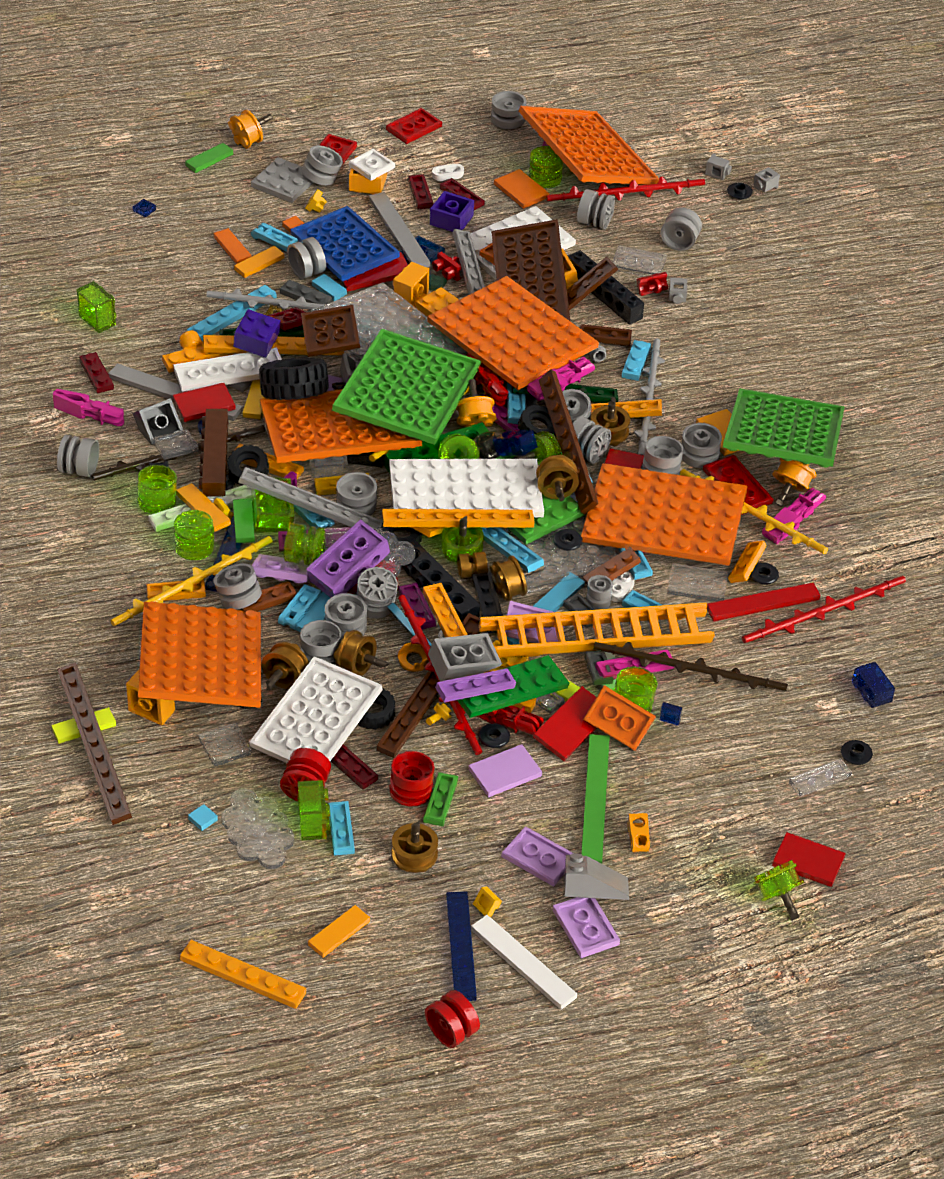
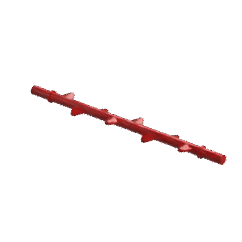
[546,176,705,202]
[742,575,906,643]
[398,595,483,755]

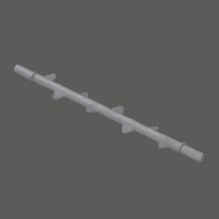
[207,289,379,318]
[634,338,665,455]

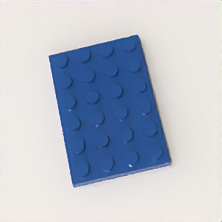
[290,206,400,281]

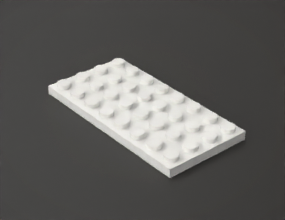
[389,459,544,517]

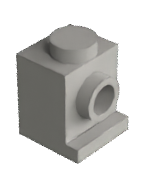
[705,153,732,180]
[753,167,780,192]
[669,278,687,304]

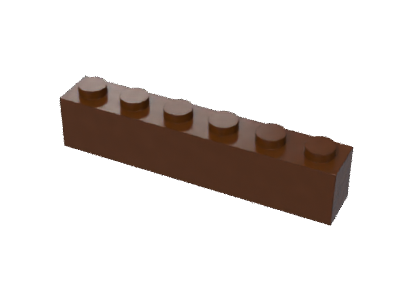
[199,409,229,497]

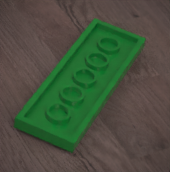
[457,655,570,718]

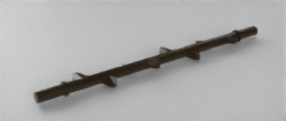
[92,425,265,481]
[593,642,788,691]

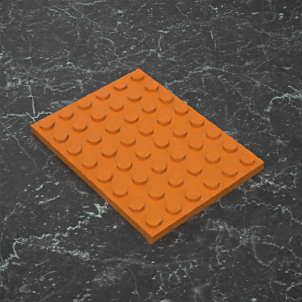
[518,106,659,185]
[427,276,599,390]
[260,389,422,463]
[581,463,747,566]
[138,601,261,708]

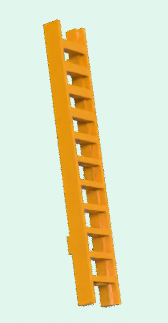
[478,603,715,657]

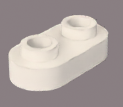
[432,164,464,182]
[611,572,635,602]

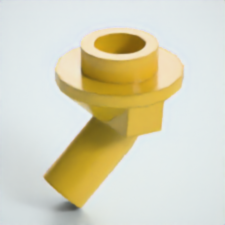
[426,702,452,725]

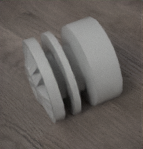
[577,189,615,230]
[573,416,611,464]
[57,434,100,477]
[642,436,683,475]
[356,567,398,619]
[300,620,342,665]

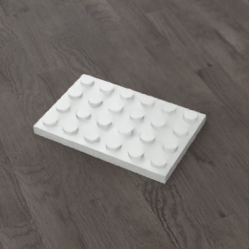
[470,206,576,280]
[249,656,383,763]

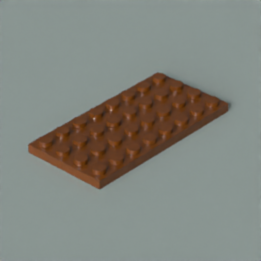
[491,219,571,322]

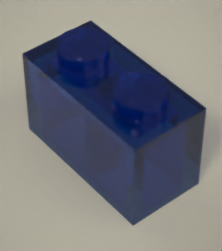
[493,430,538,456]
[852,662,895,708]

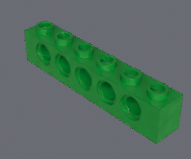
[384,422,492,474]

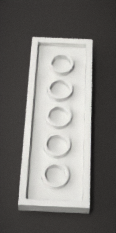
[173,348,282,392]

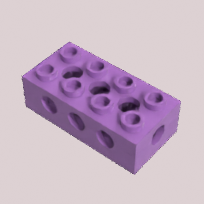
[306,519,390,598]

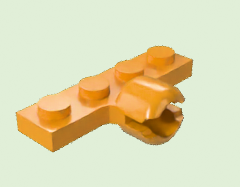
[162,330,233,373]

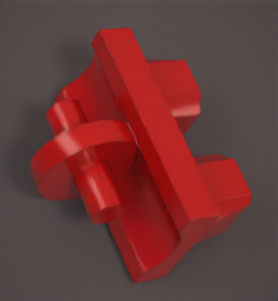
[432,251,462,281]
[637,272,668,296]

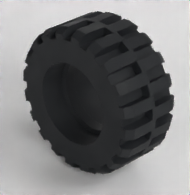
[259,357,329,400]

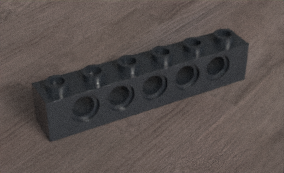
[568,250,644,325]
[393,538,480,622]

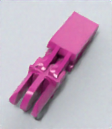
[527,357,595,401]
[53,389,125,426]
[762,487,826,544]

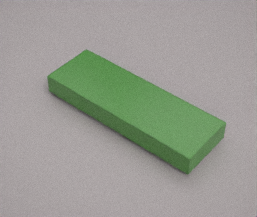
[185,143,233,173]
[233,498,255,543]
[423,772,458,826]

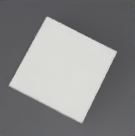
[349,149,395,181]

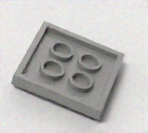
[251,157,314,203]

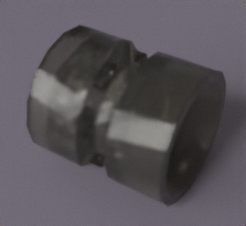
[473,431,504,459]

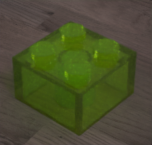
[76,281,116,333]
[298,780,330,841]

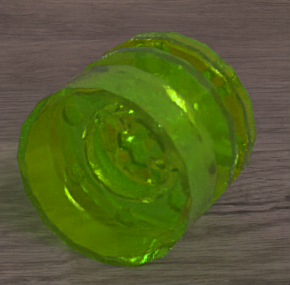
[529,146,563,188]
[438,433,479,459]
[137,465,177,514]
[174,510,214,560]
[284,523,326,565]
[614,666,658,712]

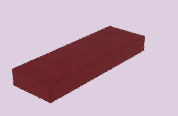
[408,174,434,210]
[440,178,485,210]
[331,744,378,790]

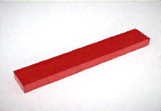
[706,582,821,622]

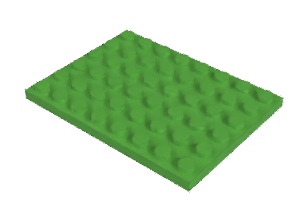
[332,329,481,445]
[723,388,845,467]

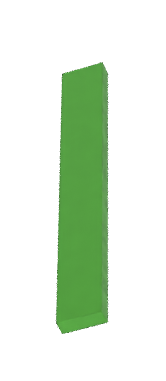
[581,734,610,864]

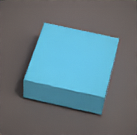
[188,804,218,831]

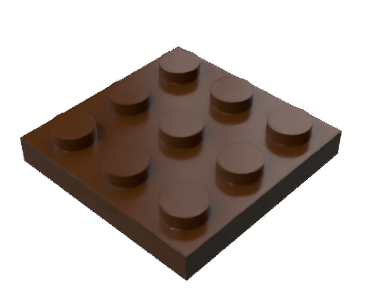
[301,304,360,357]

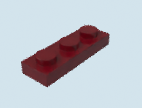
[79,352,114,394]

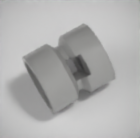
[586,575,613,610]

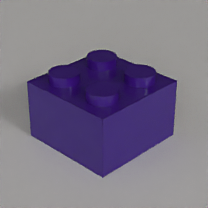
[430,191,474,232]
[233,309,281,358]

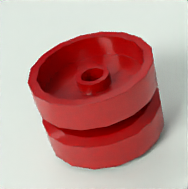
[425,990,480,1048]

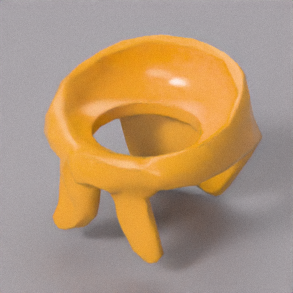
[397,642,428,672]

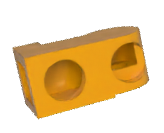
[627,813,650,852]

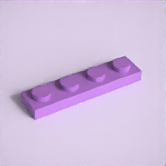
[435,668,516,702]

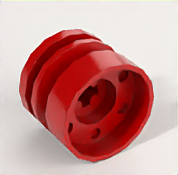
[280,748,331,803]
[389,751,435,807]

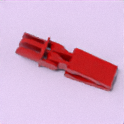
[467,352,509,407]
[476,706,544,735]

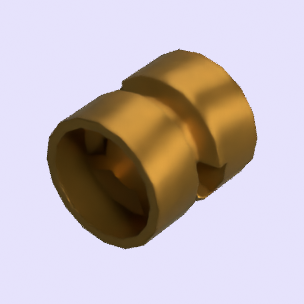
[457,551,488,578]

